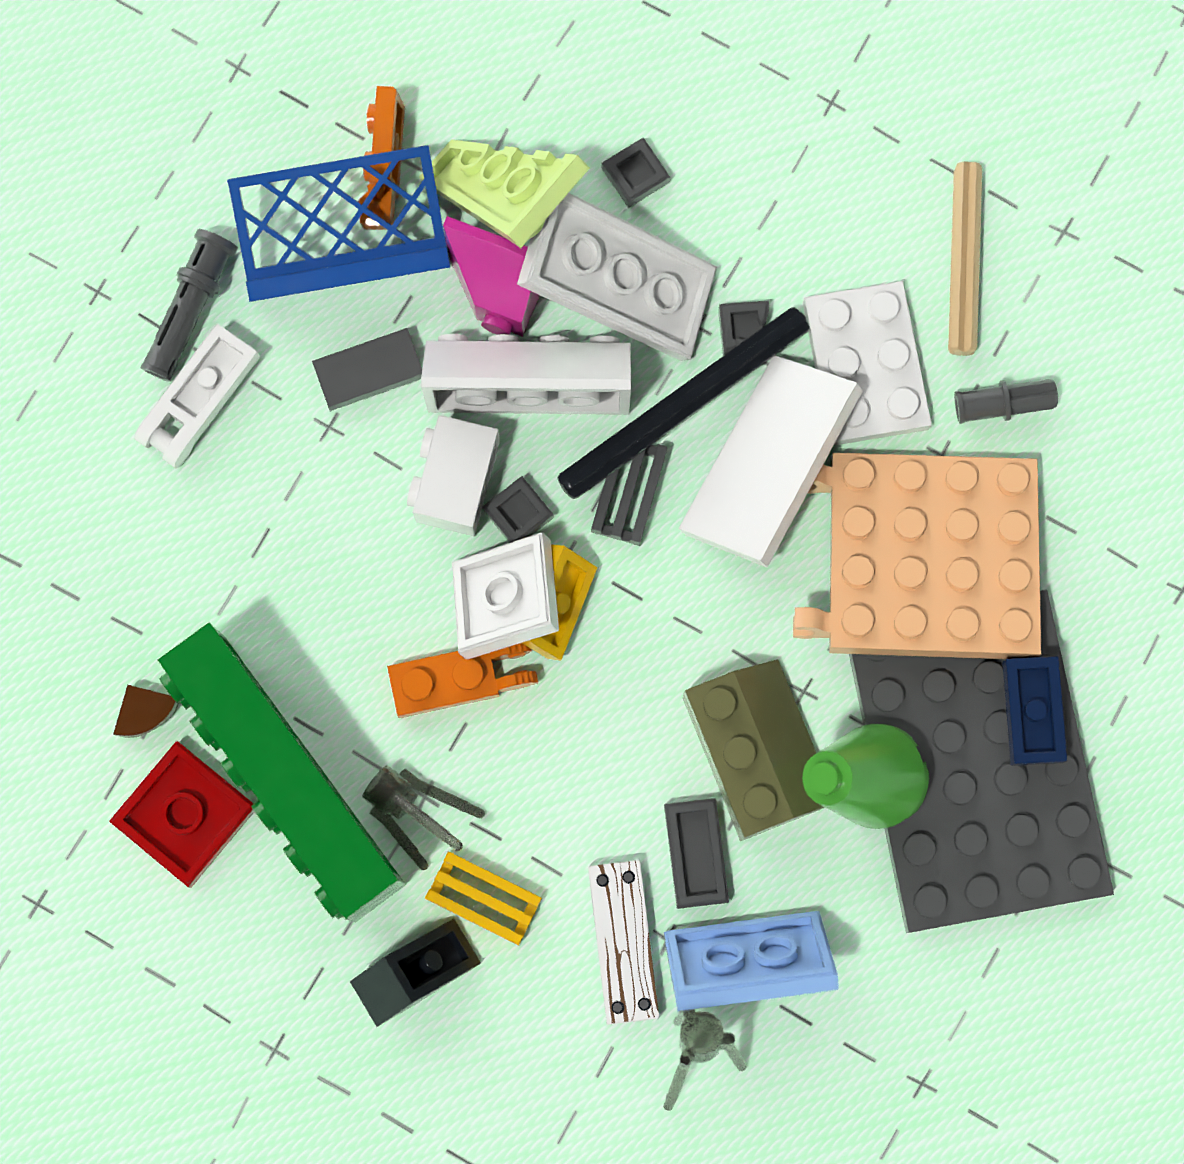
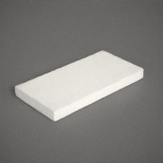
[517,193,717,361]
[679,355,863,568]

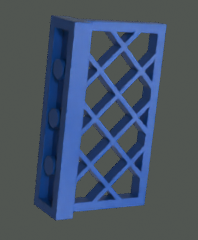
[227,145,450,302]

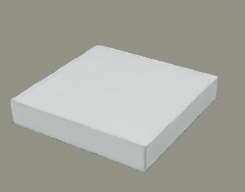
[452,532,559,660]

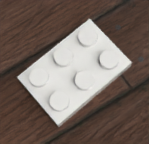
[802,281,932,446]

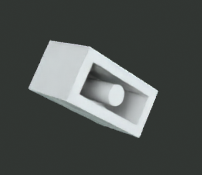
[407,415,500,537]

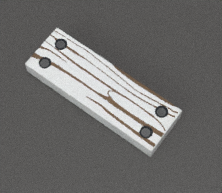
[588,860,659,1025]

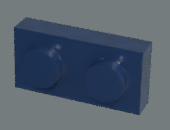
[1002,656,1067,766]

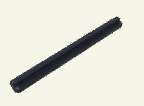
[557,307,809,499]

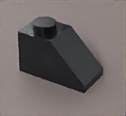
[349,919,481,1027]

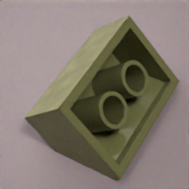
[682,659,825,842]

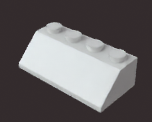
[421,334,631,415]

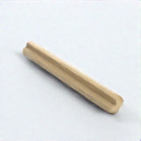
[948,162,982,356]

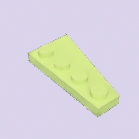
[419,140,590,248]

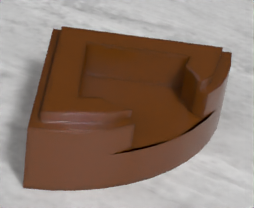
[113,684,179,738]

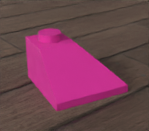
[443,216,540,337]

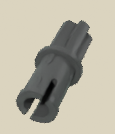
[954,379,1058,424]

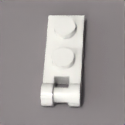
[134,324,260,468]

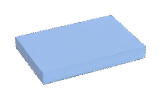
[664,911,839,1011]

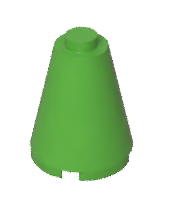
[802,724,929,829]

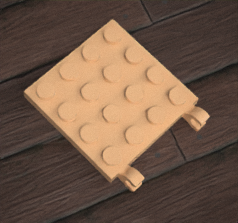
[793,453,1041,659]

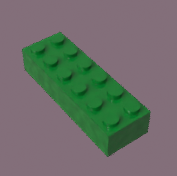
[157,622,406,923]

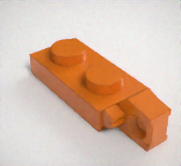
[358,86,405,230]

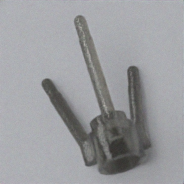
[362,765,485,871]
[663,1009,747,1111]

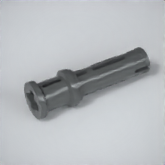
[140,229,238,382]

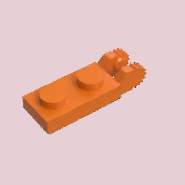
[387,643,539,718]

